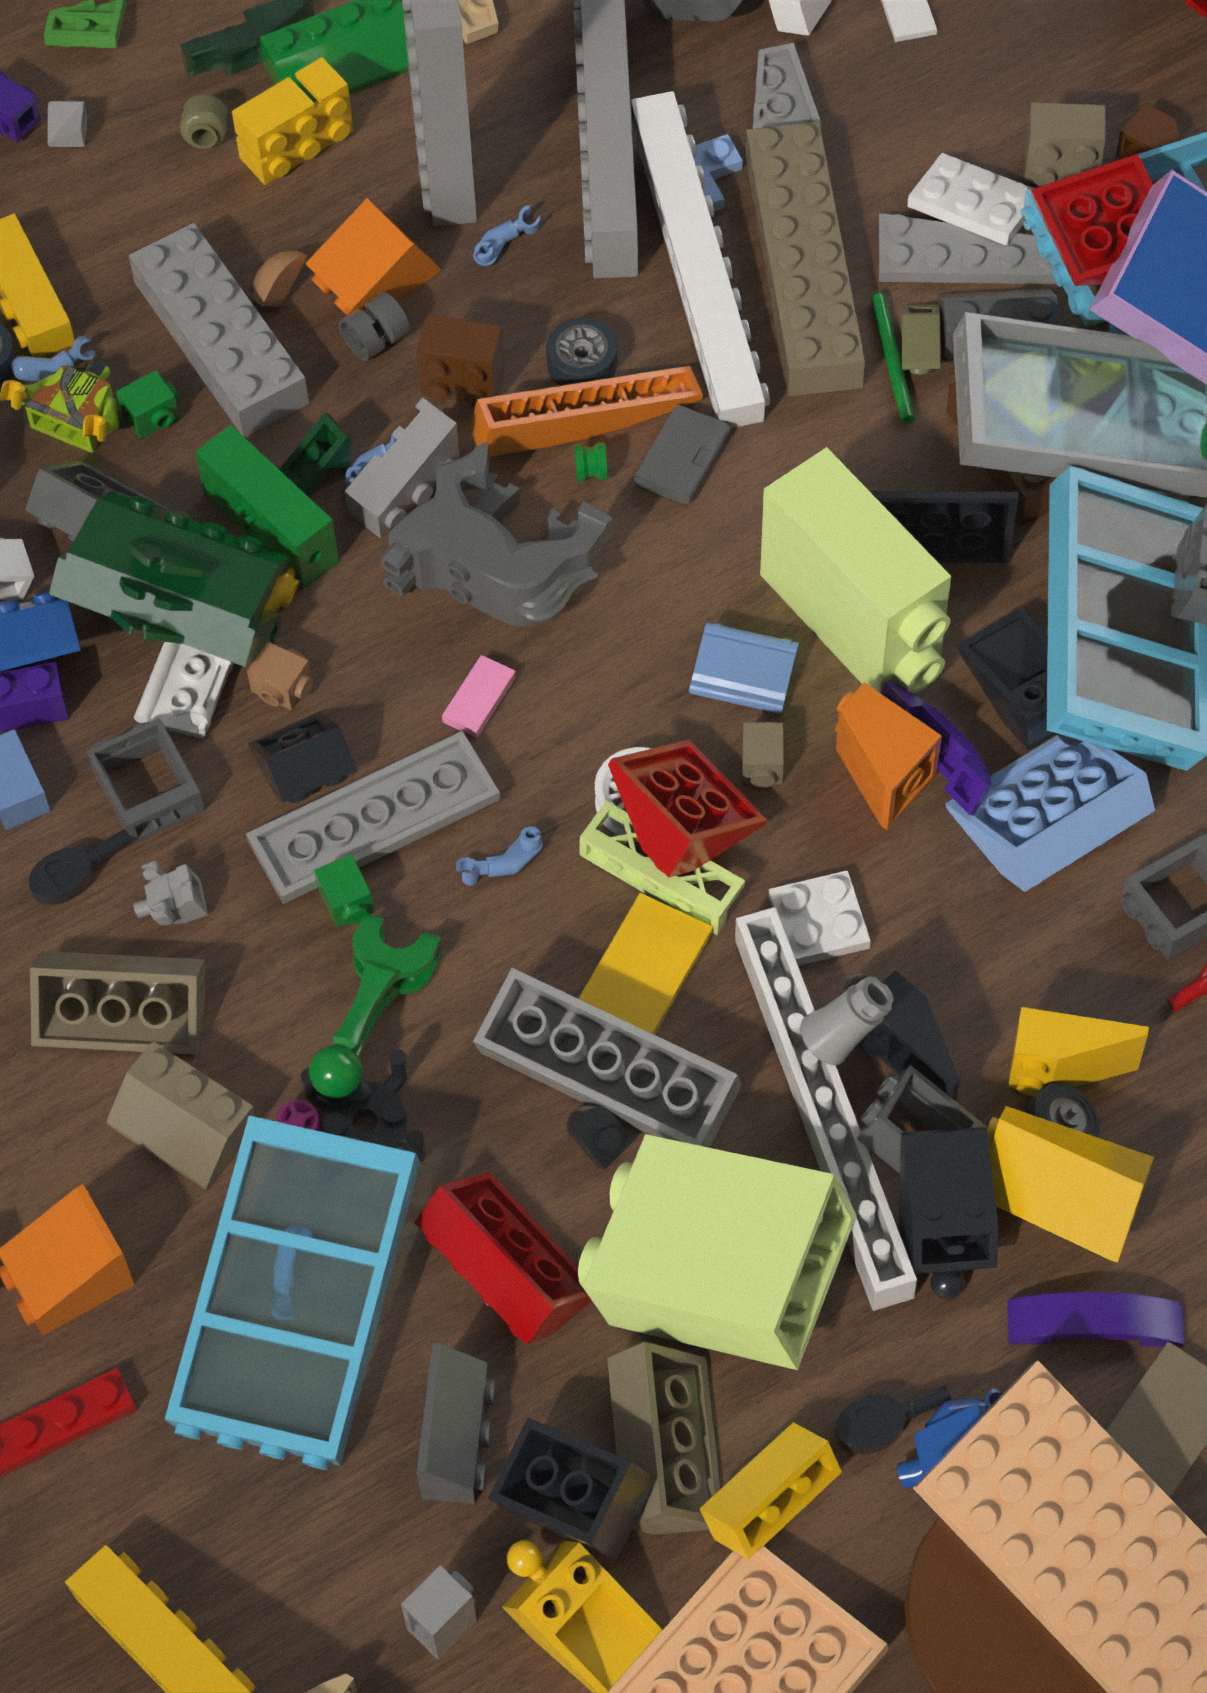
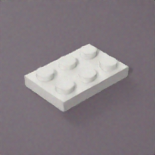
[907,153,1034,246]

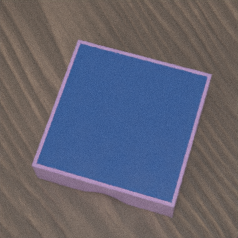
[1089,170,1207,385]

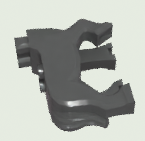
[381,443,615,627]

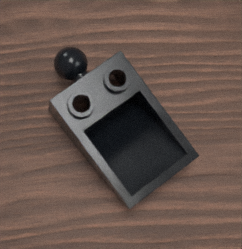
[957,608,1094,750]
[844,970,960,1101]
[899,1127,998,1300]

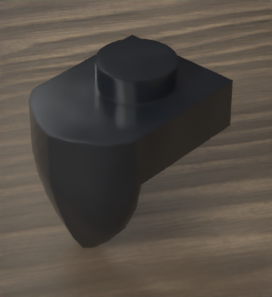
[566,1105,633,1169]

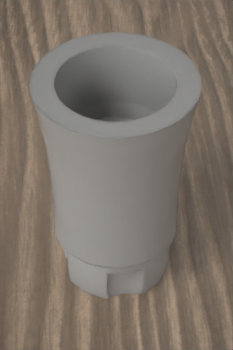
[800,977,894,1065]

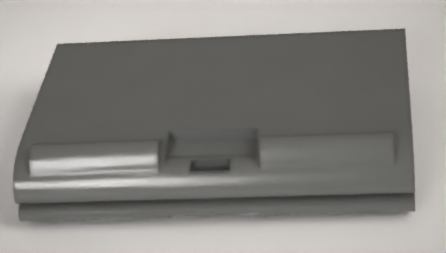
[634,404,731,504]

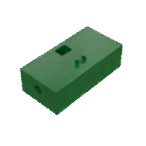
[195,425,339,589]

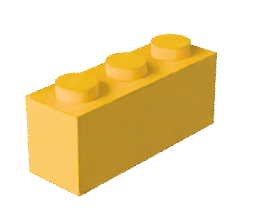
[699,1422,842,1560]

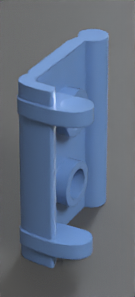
[689,622,800,715]

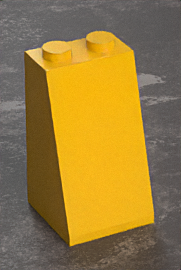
[987,1106,1154,1263]

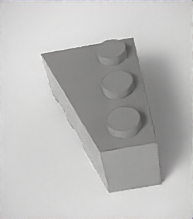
[345,397,460,539]

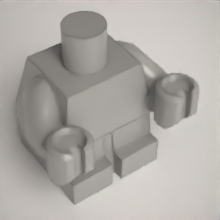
[133,860,208,926]

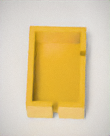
[232,57,353,185]

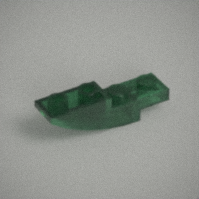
[180,0,315,78]

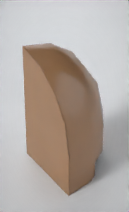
[249,250,308,307]

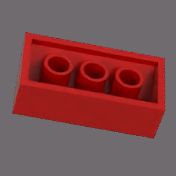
[414,1172,592,1345]

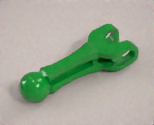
[309,913,442,1098]

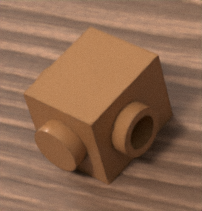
[247,641,313,711]

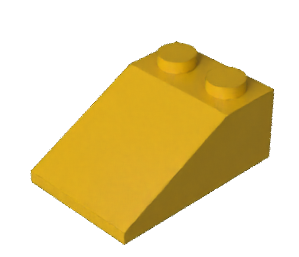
[1008,1007,1149,1096]

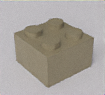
[1024,102,1105,186]

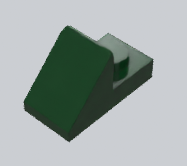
[279,412,351,497]

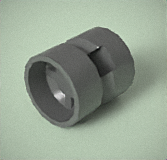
[339,291,410,361]

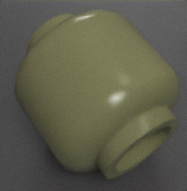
[180,94,229,149]

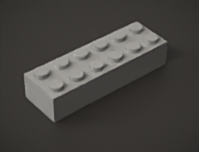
[128,223,309,438]
[473,968,742,1148]

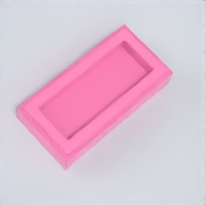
[442,655,516,738]

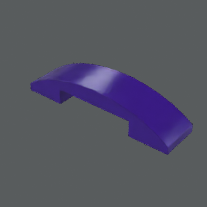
[880,681,992,815]
[1007,1292,1184,1347]

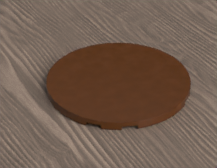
[905,1517,1107,1693]

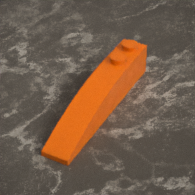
[470,366,703,456]

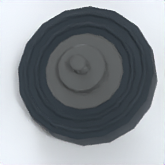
[1025,1083,1100,1137]

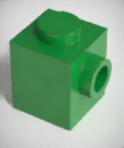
[116,370,180,439]
[314,854,374,928]

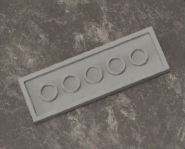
[246,731,500,904]

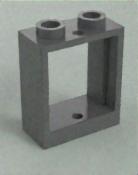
[86,718,205,845]
[1120,833,1207,960]
[857,1065,988,1173]

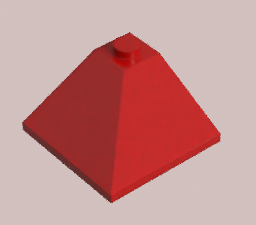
[1031,154,1153,286]
[608,739,768,878]

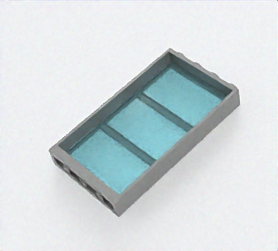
[953,312,1207,498]

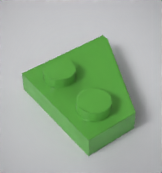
[44,0,127,48]

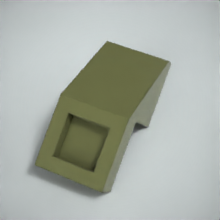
[902,304,940,375]

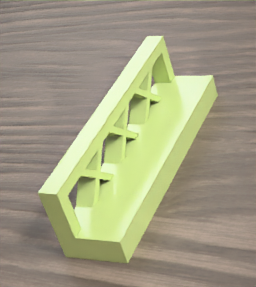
[580,800,745,935]

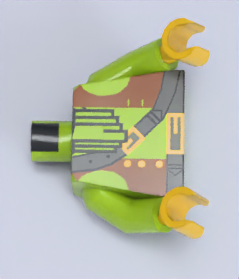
[0,360,119,453]

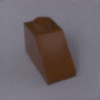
[1116,103,1181,158]

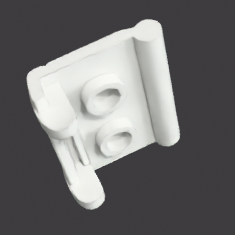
[134,642,234,738]

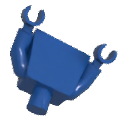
[897,1389,1003,1489]

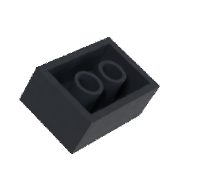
[488,1418,656,1561]

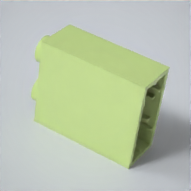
[760,447,951,694]
[578,1134,857,1370]

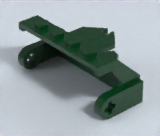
[49,491,292,667]

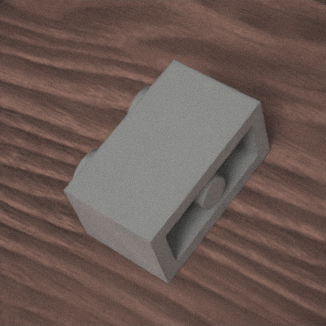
[401,1565,477,1660]

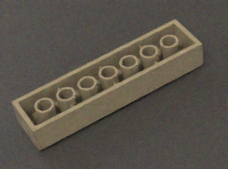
[745,122,865,397]

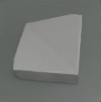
[48,101,88,147]

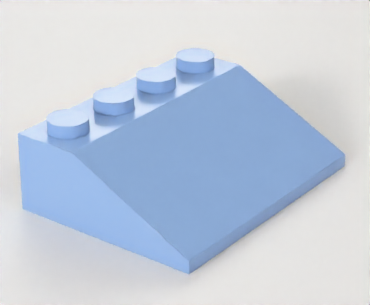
[945,735,1155,892]

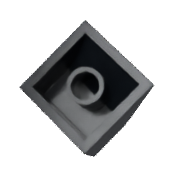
[248,711,357,803]

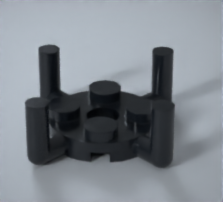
[301,1049,426,1182]

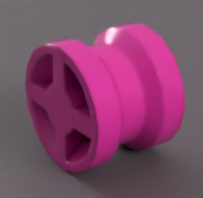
[276,1100,321,1132]

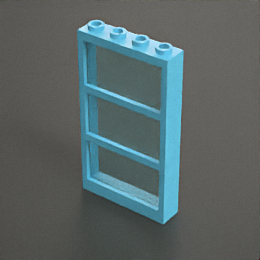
[165,1116,420,1470]

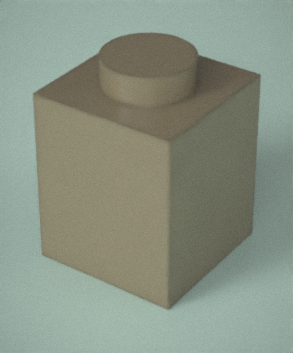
[742,722,784,787]

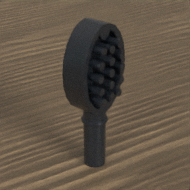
[29,829,132,905]
[835,1385,951,1454]

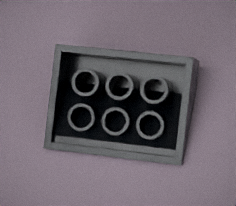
[870,491,1018,563]

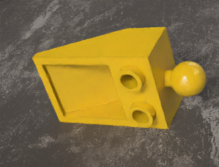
[502,1540,662,1693]

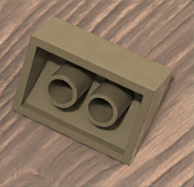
[106,1041,256,1191]

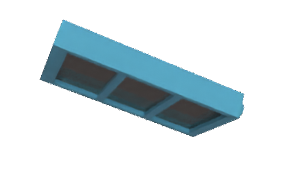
[1047,465,1207,771]

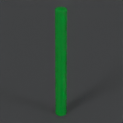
[871,293,916,424]

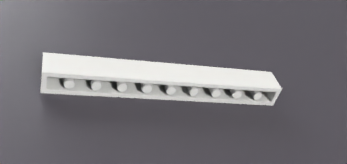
[630,91,770,428]
[735,907,917,1311]

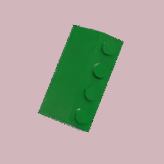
[260,0,409,103]

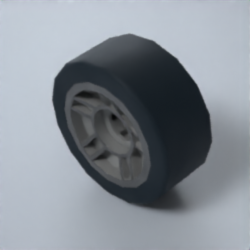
[546,317,618,386]

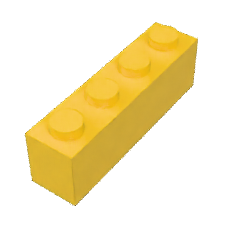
[0,213,75,358]

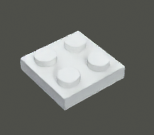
[768,870,871,966]

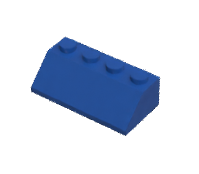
[0,590,81,671]

